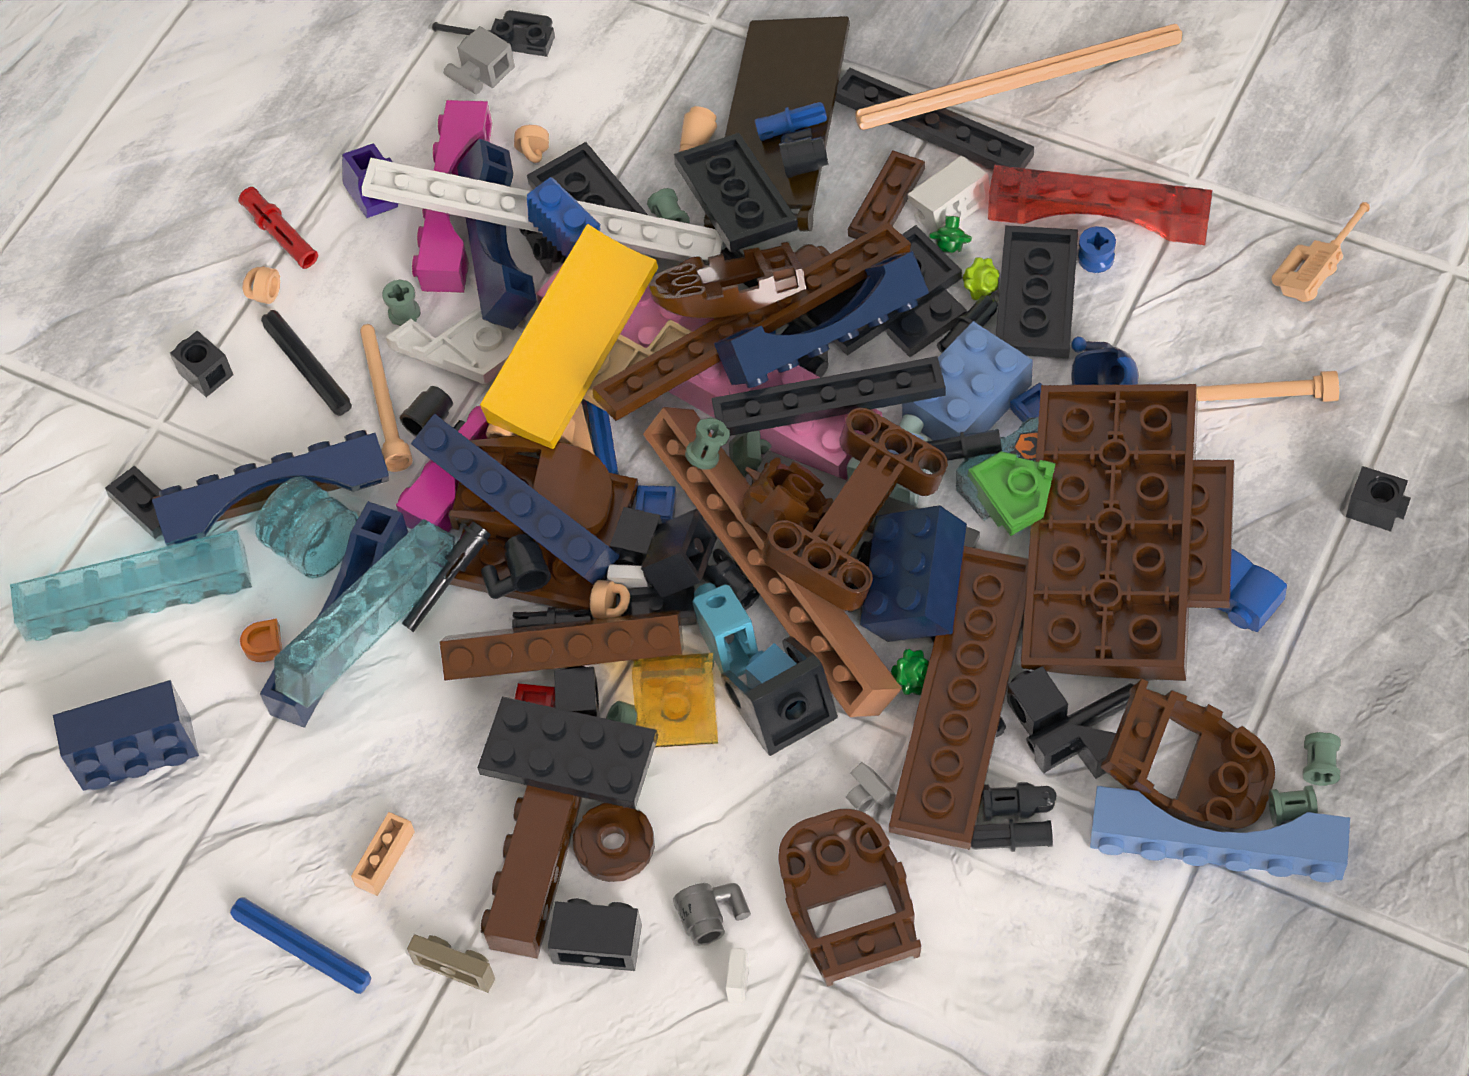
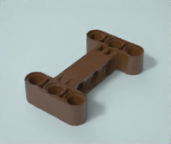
[762,408,948,611]

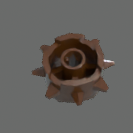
[741,457,833,548]

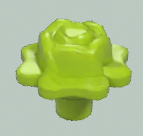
[962,257,1000,300]

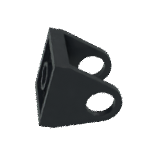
[721,636,838,756]

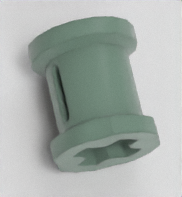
[647,188,690,224]
[382,279,421,326]
[685,418,730,470]
[1303,732,1341,786]
[1268,785,1318,826]

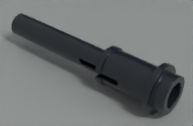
[402,521,491,632]

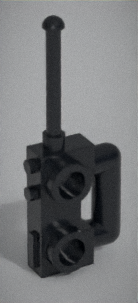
[432,10,555,57]

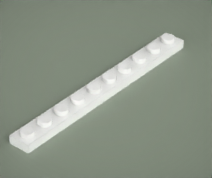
[362,158,723,266]

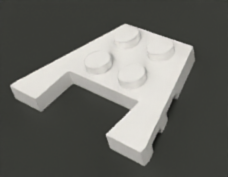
[386,273,530,384]

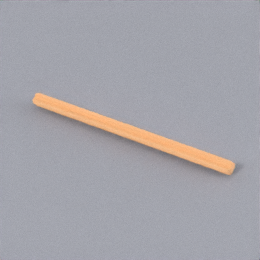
[855,24,1182,130]

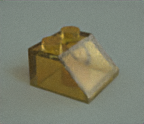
[632,653,718,748]

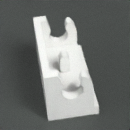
[908,156,992,232]

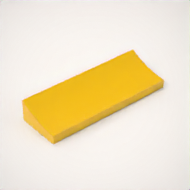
[480,224,658,449]

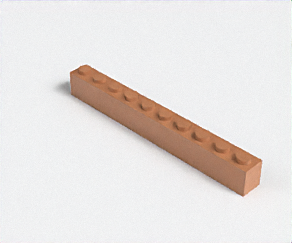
[643,407,902,717]

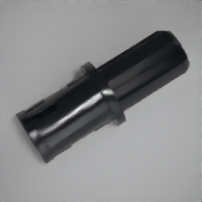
[937,295,998,353]
[927,429,1002,462]
[971,819,1053,852]

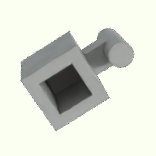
[443,26,515,94]

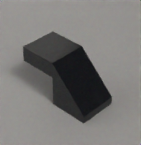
[1034,724,1116,779]

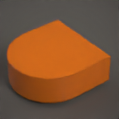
[240,618,283,662]

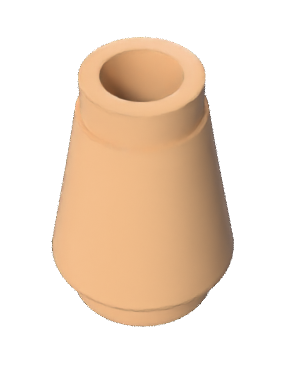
[679,106,717,152]

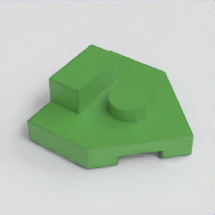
[967,451,1056,536]

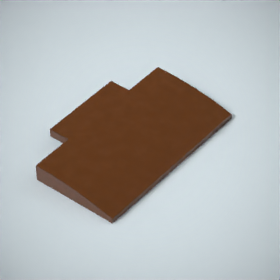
[1021,384,1235,681]

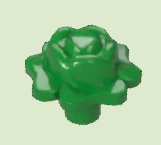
[929,215,972,253]
[891,649,929,695]

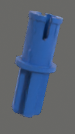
[755,102,827,141]

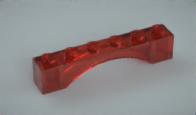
[988,165,1213,245]

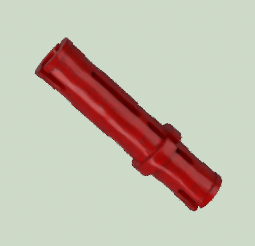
[238,187,318,269]

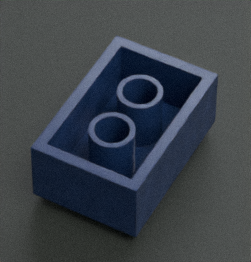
[860,505,967,642]
[53,680,199,791]

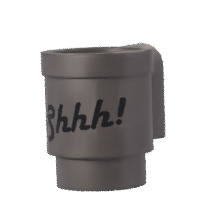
[673,883,751,946]

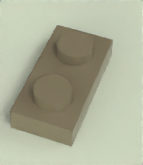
[407,934,495,993]

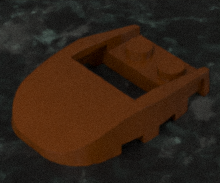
[649,242,806,318]
[449,435,613,541]
[1101,679,1275,832]
[778,809,922,987]

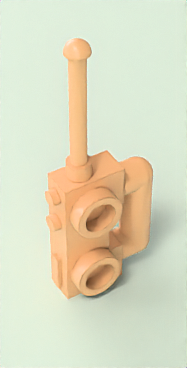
[1271,202,1370,302]

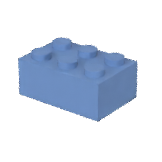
[902,321,1033,459]

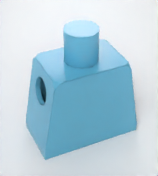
[693,583,758,677]

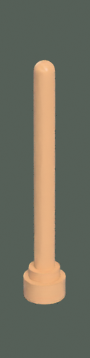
[360,324,413,472]
[1197,371,1339,402]

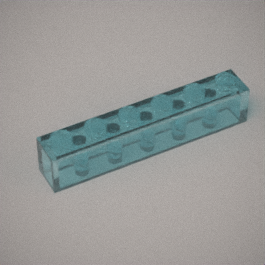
[274,519,455,708]
[10,530,252,642]

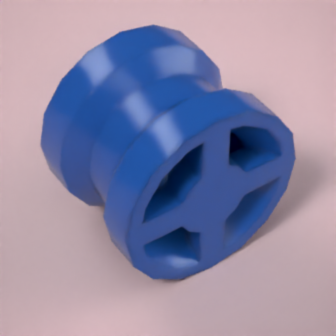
[1078,226,1116,273]

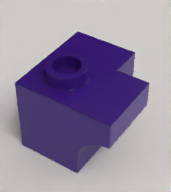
[342,143,398,218]

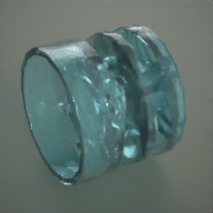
[255,476,358,579]

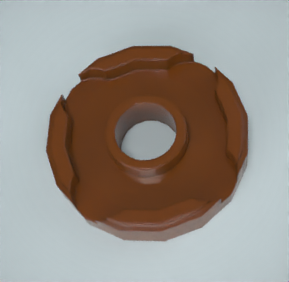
[573,803,655,882]

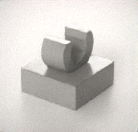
[845,762,896,813]

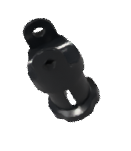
[703,548,760,610]
[982,782,1057,821]

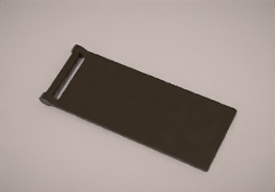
[704,16,850,232]

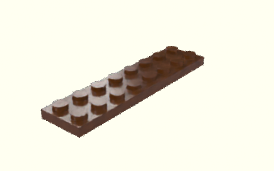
[889,546,1028,850]

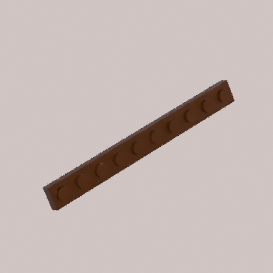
[593,222,911,421]

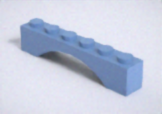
[1090,786,1350,882]

